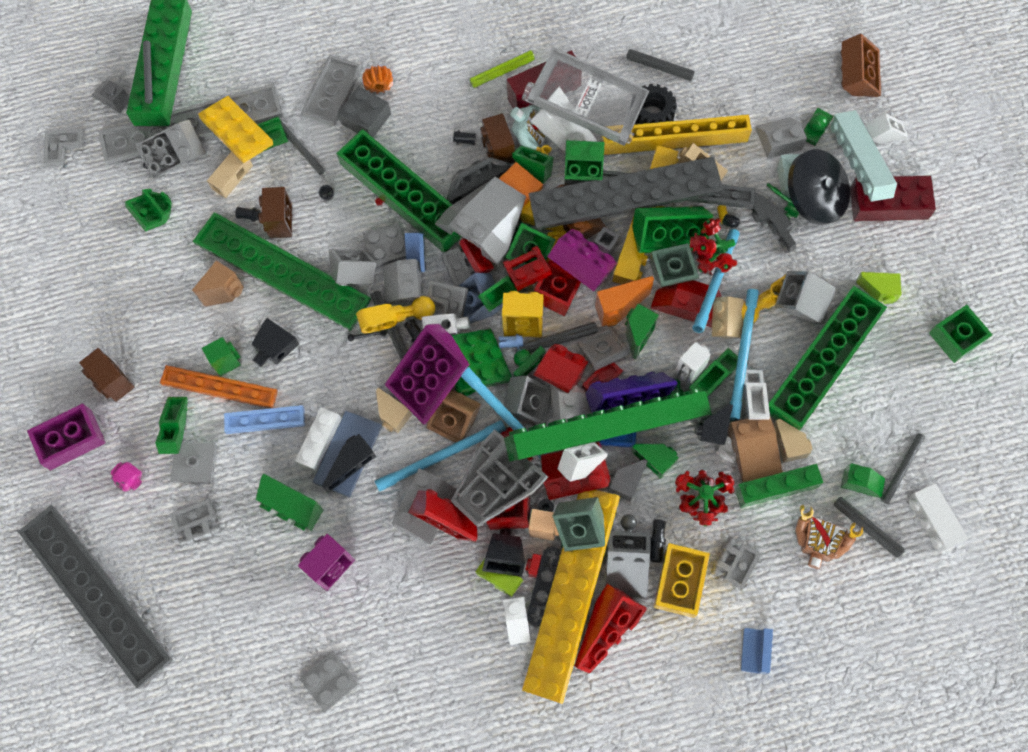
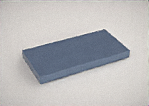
[313,411,382,498]

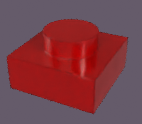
[525,553,542,578]

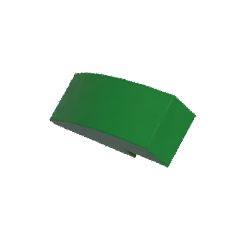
[478,275,524,312]
[689,348,738,397]
[155,397,188,454]

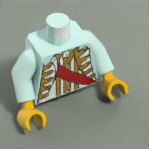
[510,105,552,155]

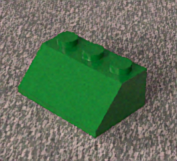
[256,473,324,531]

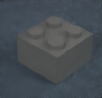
[338,86,391,137]

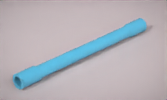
[692,229,740,333]
[730,289,759,421]
[461,367,547,459]
[375,420,506,491]

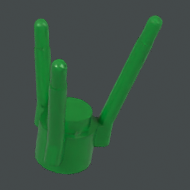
[767,183,799,220]

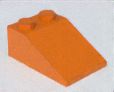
[595,276,654,327]

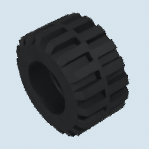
[630,84,677,125]

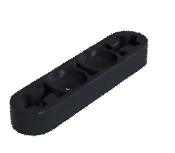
[527,546,561,627]

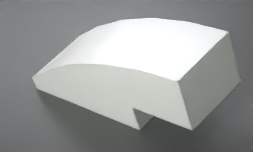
[743,370,770,420]

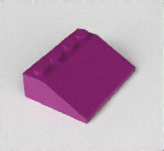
[384,324,469,425]

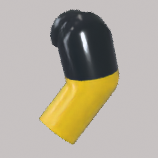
[717,205,740,228]

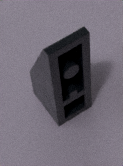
[322,434,376,493]

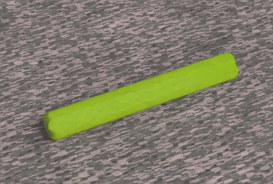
[470,50,535,88]

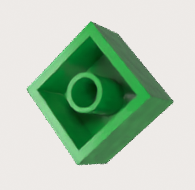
[929,304,993,363]

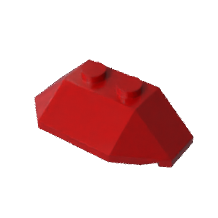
[651,280,722,328]

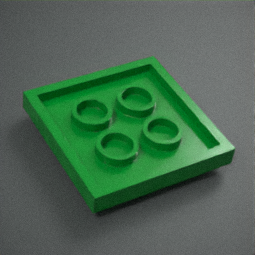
[451,328,512,393]

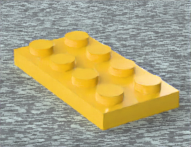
[198,96,273,163]

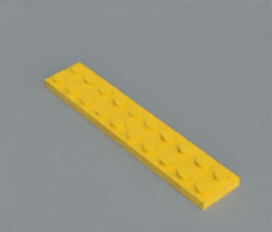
[522,490,620,704]

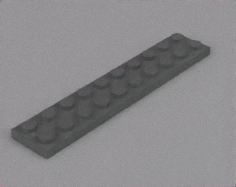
[529,157,724,230]
[18,505,173,689]

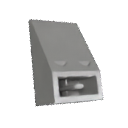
[136,120,207,178]

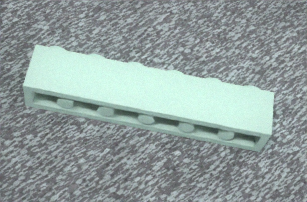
[831,110,897,202]

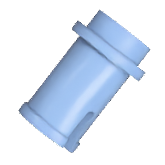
[499,334,523,349]

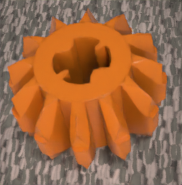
[362,65,393,94]

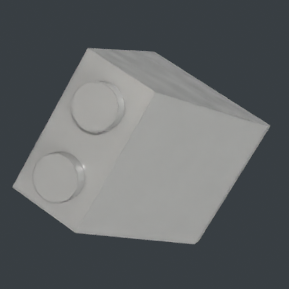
[774,271,836,325]

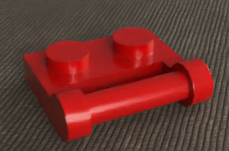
[502,246,552,291]

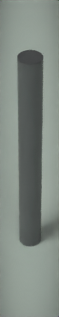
[143,41,153,104]
[281,121,325,175]
[881,433,925,504]

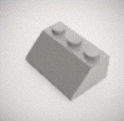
[392,468,457,545]

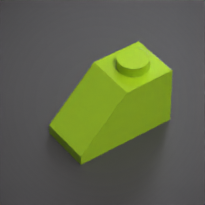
[856,272,902,304]

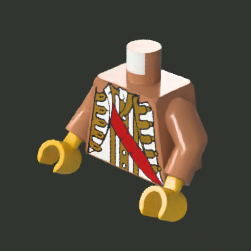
[795,505,863,569]

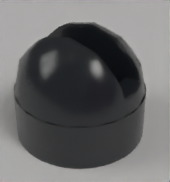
[319,185,334,201]

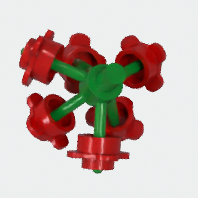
[688,218,737,275]
[675,470,734,527]

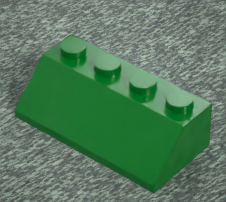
[632,206,713,253]

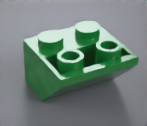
[564,140,605,180]

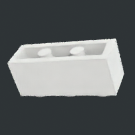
[673,342,711,390]
[295,407,341,473]
[908,483,969,552]

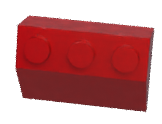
[541,441,611,500]
[408,489,478,542]

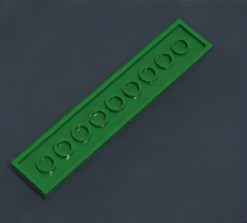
[193,212,371,331]

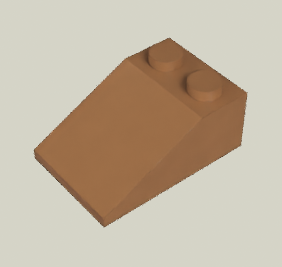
[727,417,782,483]

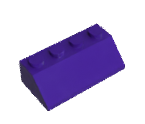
[585,372,677,413]

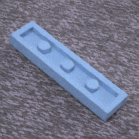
[224,405,305,434]

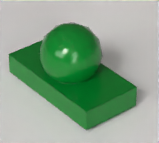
[804,108,834,146]
[513,346,546,377]

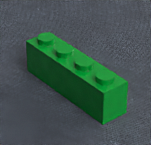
[734,464,824,508]

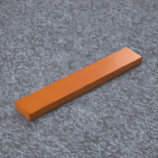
[160,365,278,409]

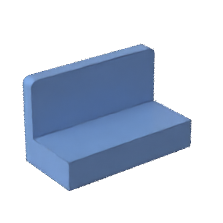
[405,232,426,272]
[741,628,773,675]

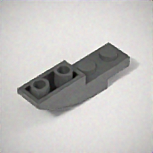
[751,192,796,252]

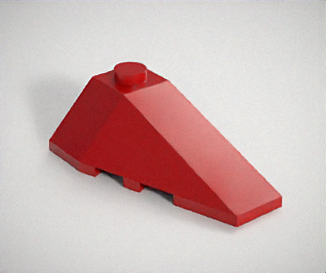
[574,583,647,673]

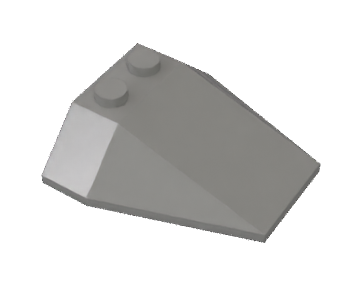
[435,177,526,265]
[451,429,548,527]

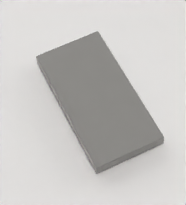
[301,55,363,127]

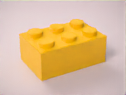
[502,291,543,338]
[653,543,710,618]

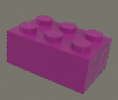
[547,229,618,292]
[27,403,106,471]
[297,533,355,591]

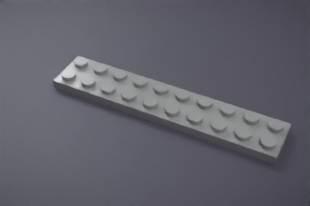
[98,83,283,165]

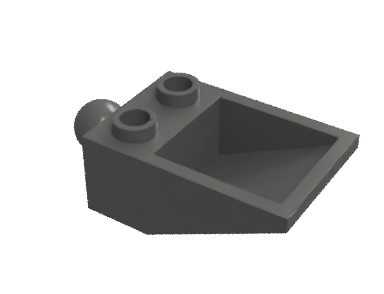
[605,514,651,598]

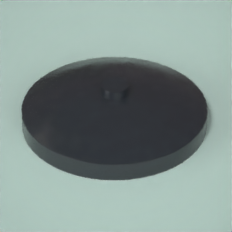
[788,149,850,225]

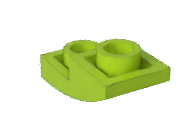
[475,558,523,597]

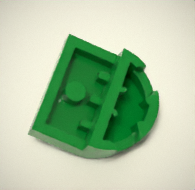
[125,189,172,232]

